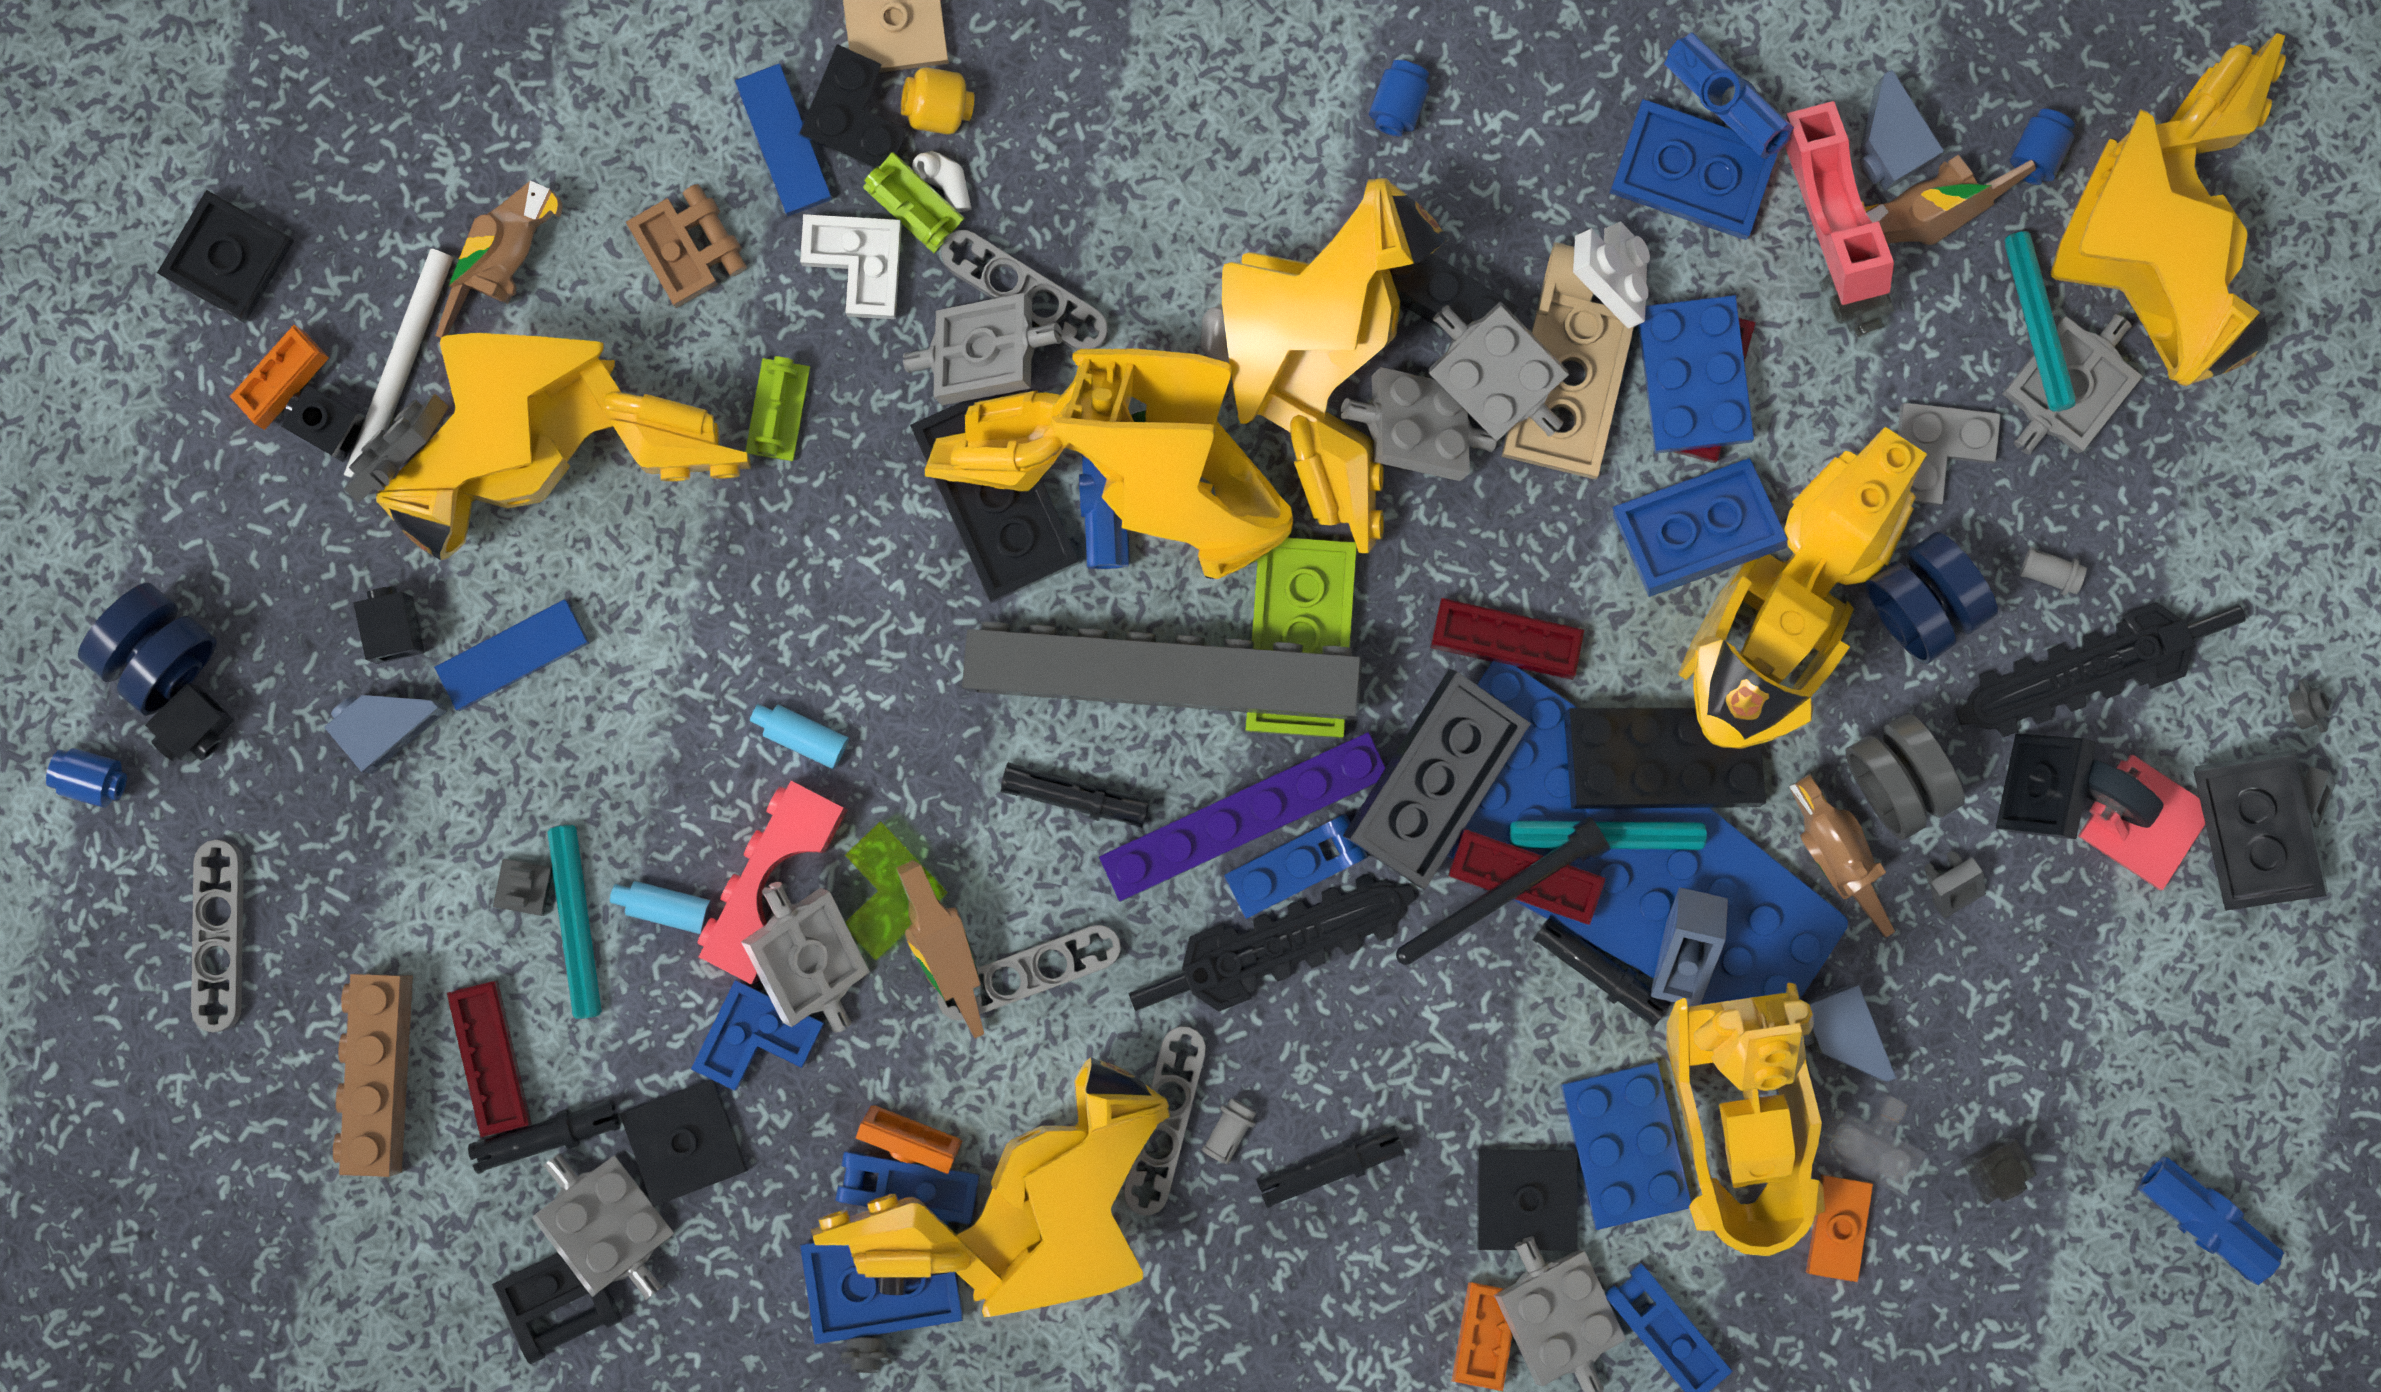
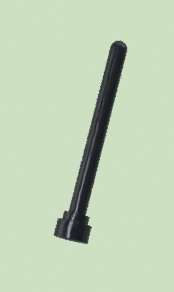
[1396,816,1611,965]

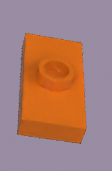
[230,325,329,430]
[856,1105,963,1174]
[1806,1174,1873,1282]
[1451,1282,1512,1391]

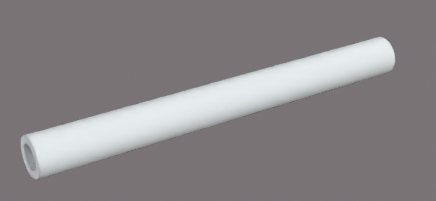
[344,249,453,478]

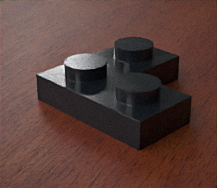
[798,44,908,169]

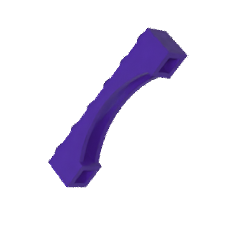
[1099,732,1385,902]

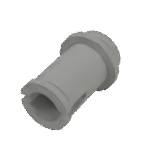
[2020,546,2087,596]
[1201,1098,1257,1165]

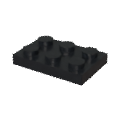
[2193,749,2328,911]

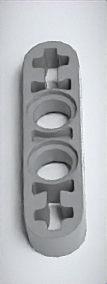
[941,230,1108,351]
[191,840,244,1032]
[937,925,1121,1021]
[1124,1026,1206,1216]

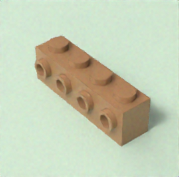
[333,974,413,1177]

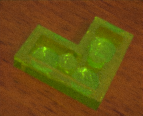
[845,821,949,961]

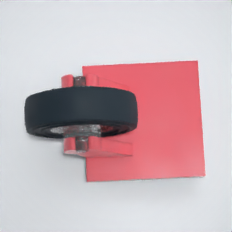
[2078,755,2205,891]

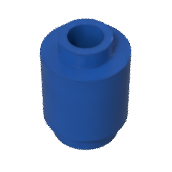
[1369,60,1430,137]
[2010,109,2075,185]
[46,748,127,808]

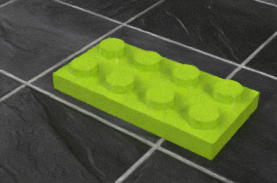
[1245,538,1356,739]

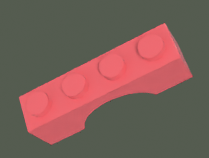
[1785,101,1894,305]
[698,781,848,984]

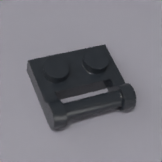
[492,1253,622,1364]

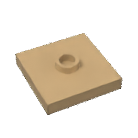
[843,0,949,73]

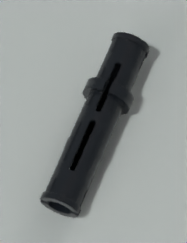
[1000,762,1150,828]
[1532,915,1671,1028]
[468,1099,621,1174]
[1256,1125,1406,1209]

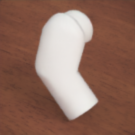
[912,151,972,213]

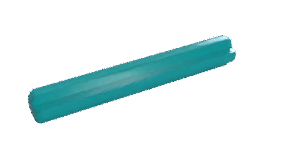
[2005,231,2076,412]
[1510,821,1707,850]
[547,825,602,1019]

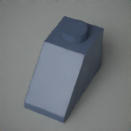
[1860,70,1944,191]
[324,695,447,774]
[1651,887,1728,1006]
[1803,985,1896,1082]

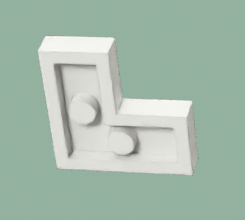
[800,214,902,319]
[1573,221,1650,329]

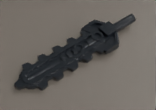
[1956,602,2246,737]
[1128,874,1416,1012]

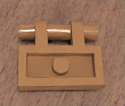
[626,184,747,308]

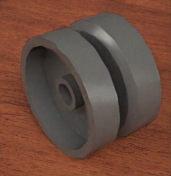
[1845,712,1965,840]

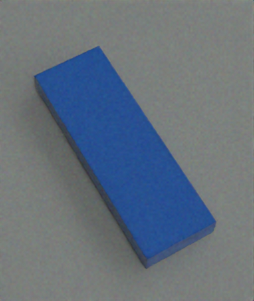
[735,63,833,217]
[434,599,590,711]

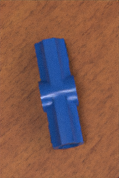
[1664,32,1794,159]
[1079,454,1130,569]
[2137,1156,2285,1286]

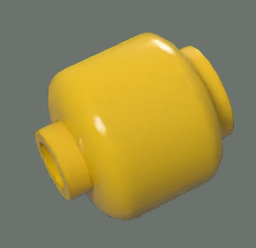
[901,67,974,135]

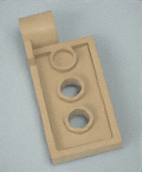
[1501,242,1634,480]

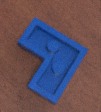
[691,980,825,1091]

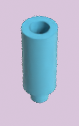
[750,704,849,770]
[610,881,712,935]

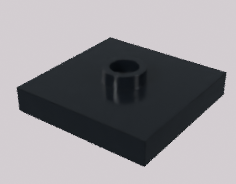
[157,190,294,323]
[1996,733,2096,839]
[619,1079,748,1207]
[1477,1149,1577,1251]

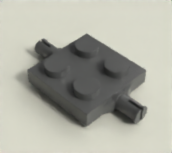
[344,393,449,503]

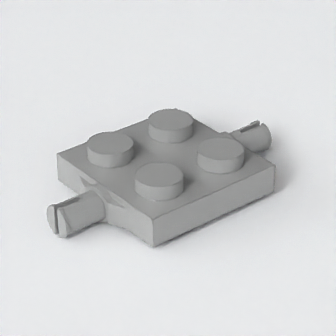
[903,293,1062,405]
[1429,302,1569,441]
[2002,314,2143,455]
[1340,367,1497,481]
[741,882,870,1033]
[532,1153,675,1300]
[1494,1236,1626,1392]

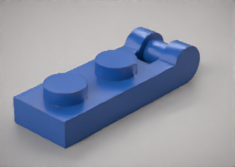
[1224,814,1368,919]
[835,1151,980,1225]
[1605,1263,1733,1392]

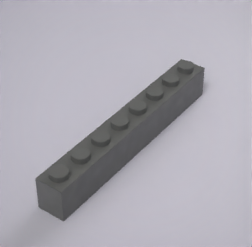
[962,622,1363,720]

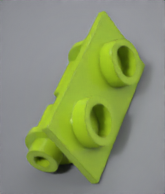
[863,152,965,253]
[745,356,811,462]

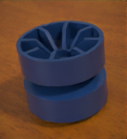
[1865,532,1998,664]
[78,582,217,716]

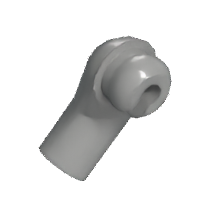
[1200,304,1232,378]

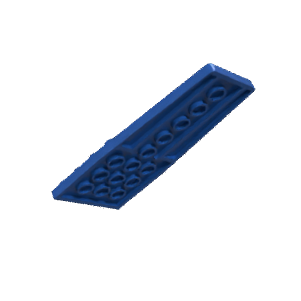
[1447,661,1848,1005]

